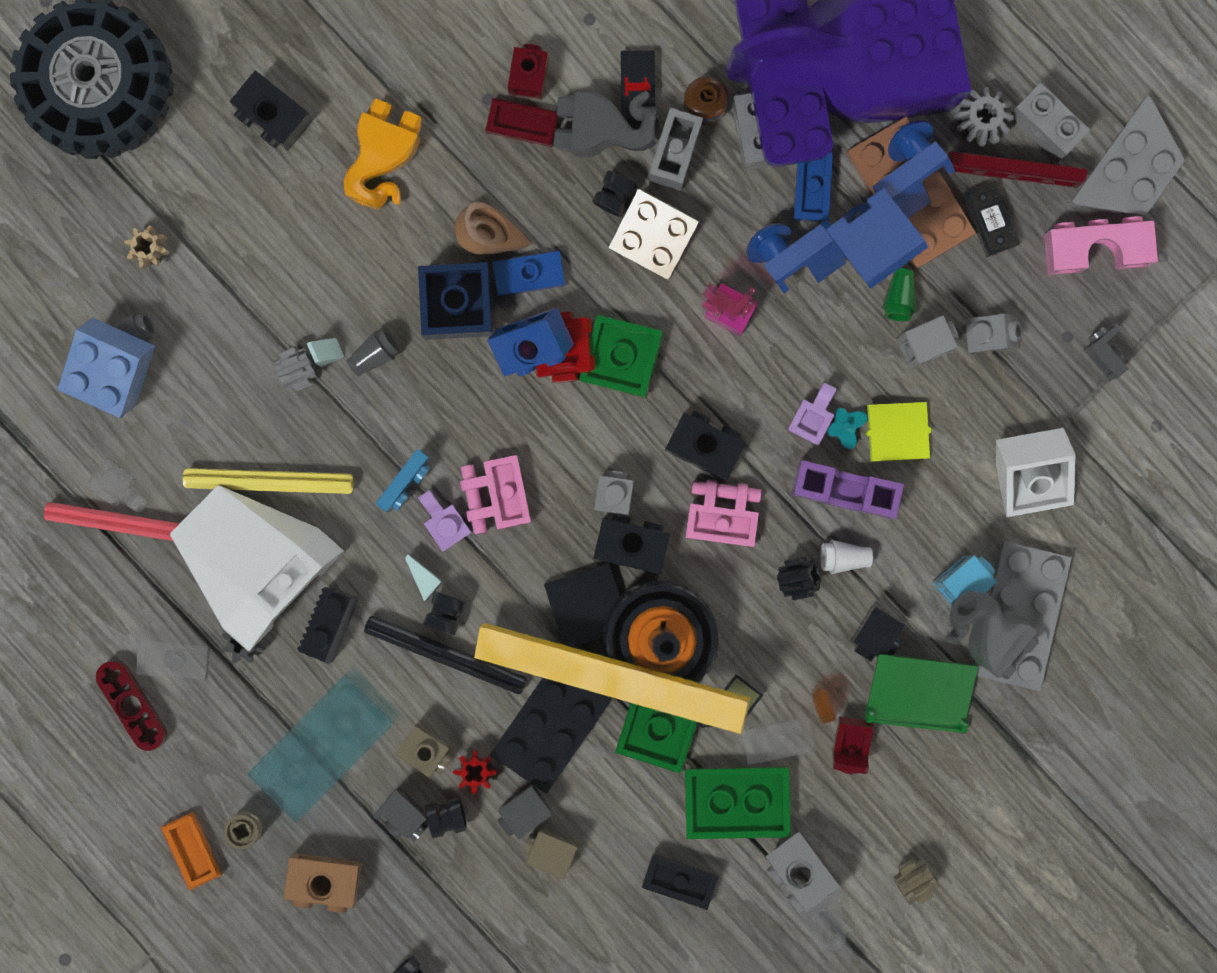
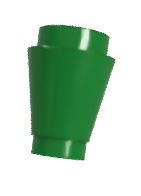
[882,268,916,322]

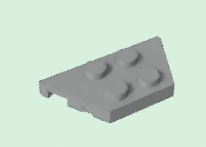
[1069,95,1185,217]

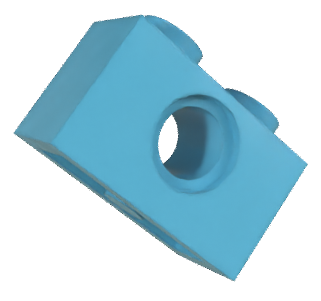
[932,555,997,605]

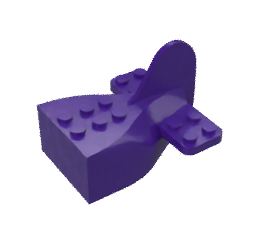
[726,0,971,167]

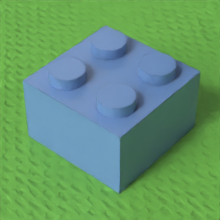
[57,318,155,418]

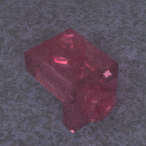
[700,283,757,322]

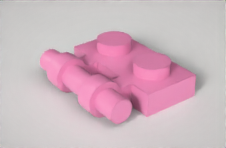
[460,455,531,535]
[685,478,761,547]

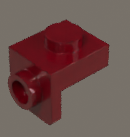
[832,716,874,775]

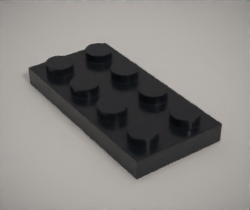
[490,640,612,794]

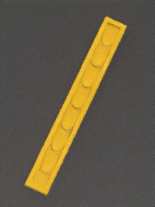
[474,623,751,734]

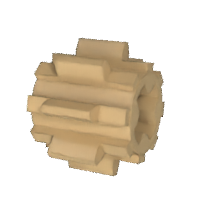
[124,226,170,270]

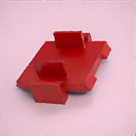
[535,311,595,384]

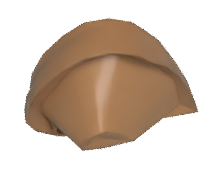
[455,202,531,255]

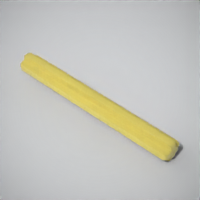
[182,468,354,494]

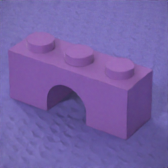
[791,460,904,519]

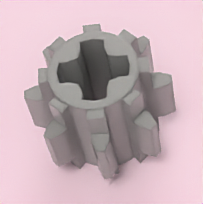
[273,347,317,391]

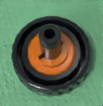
[602,580,719,683]

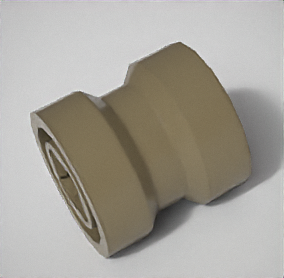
[224,811,264,850]

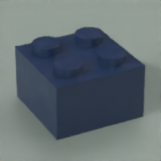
[418,262,493,340]

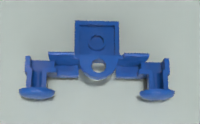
[746,120,955,293]

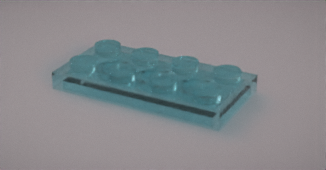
[247,675,394,823]

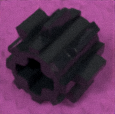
[777,557,822,601]

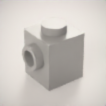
[594,470,634,516]

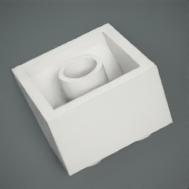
[996,428,1075,517]

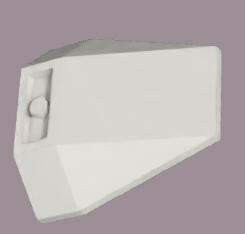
[170,485,344,652]

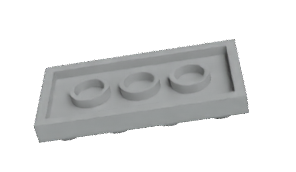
[973,541,1072,692]

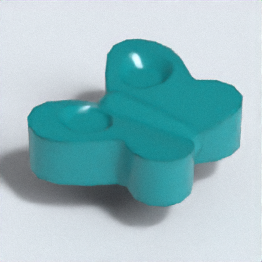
[826,408,867,450]

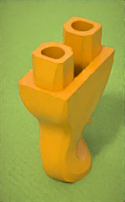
[344,98,422,210]

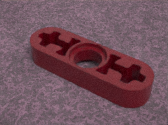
[96,661,167,751]

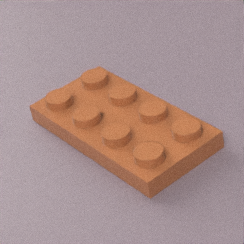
[846,117,976,270]

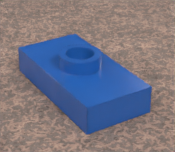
[793,152,833,222]
[492,251,565,297]

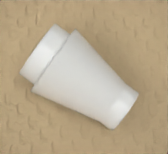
[820,540,873,574]

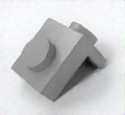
[965,314,1022,354]

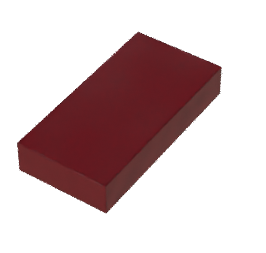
[485,98,559,147]

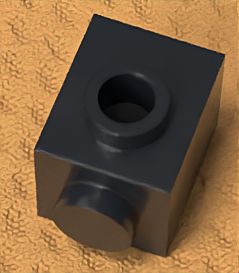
[850,606,905,662]

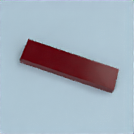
[944,151,1087,188]

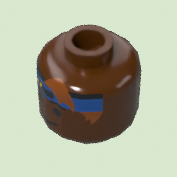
[684,77,729,125]

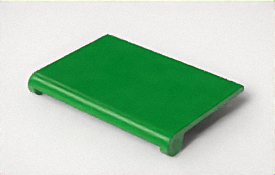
[865,653,978,734]

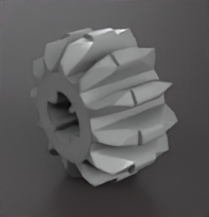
[954,87,1014,147]

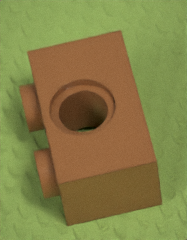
[284,853,362,913]

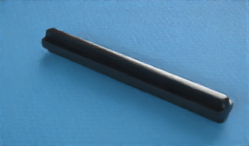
[364,616,527,694]

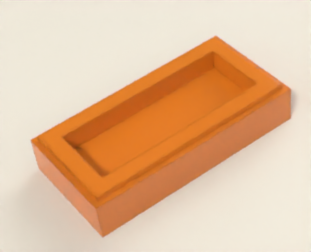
[160,812,223,890]

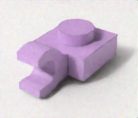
[787,383,836,446]
[418,490,472,552]

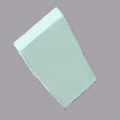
[307,338,344,367]
[405,554,442,602]

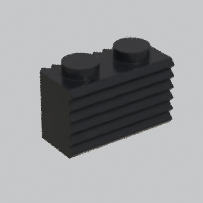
[297,587,359,663]

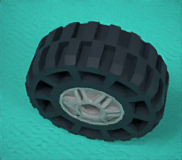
[10,0,174,159]

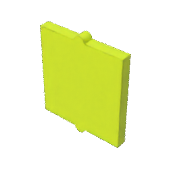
[865,402,932,462]

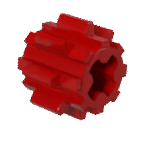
[453,749,497,794]

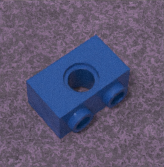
[487,307,574,377]

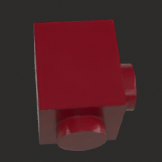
[508,44,549,100]

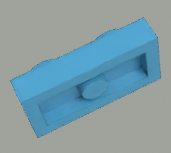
[375,449,431,513]

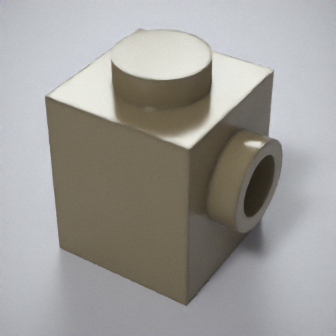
[395,723,452,778]

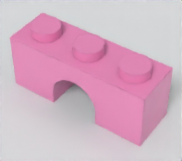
[1044,216,1158,275]

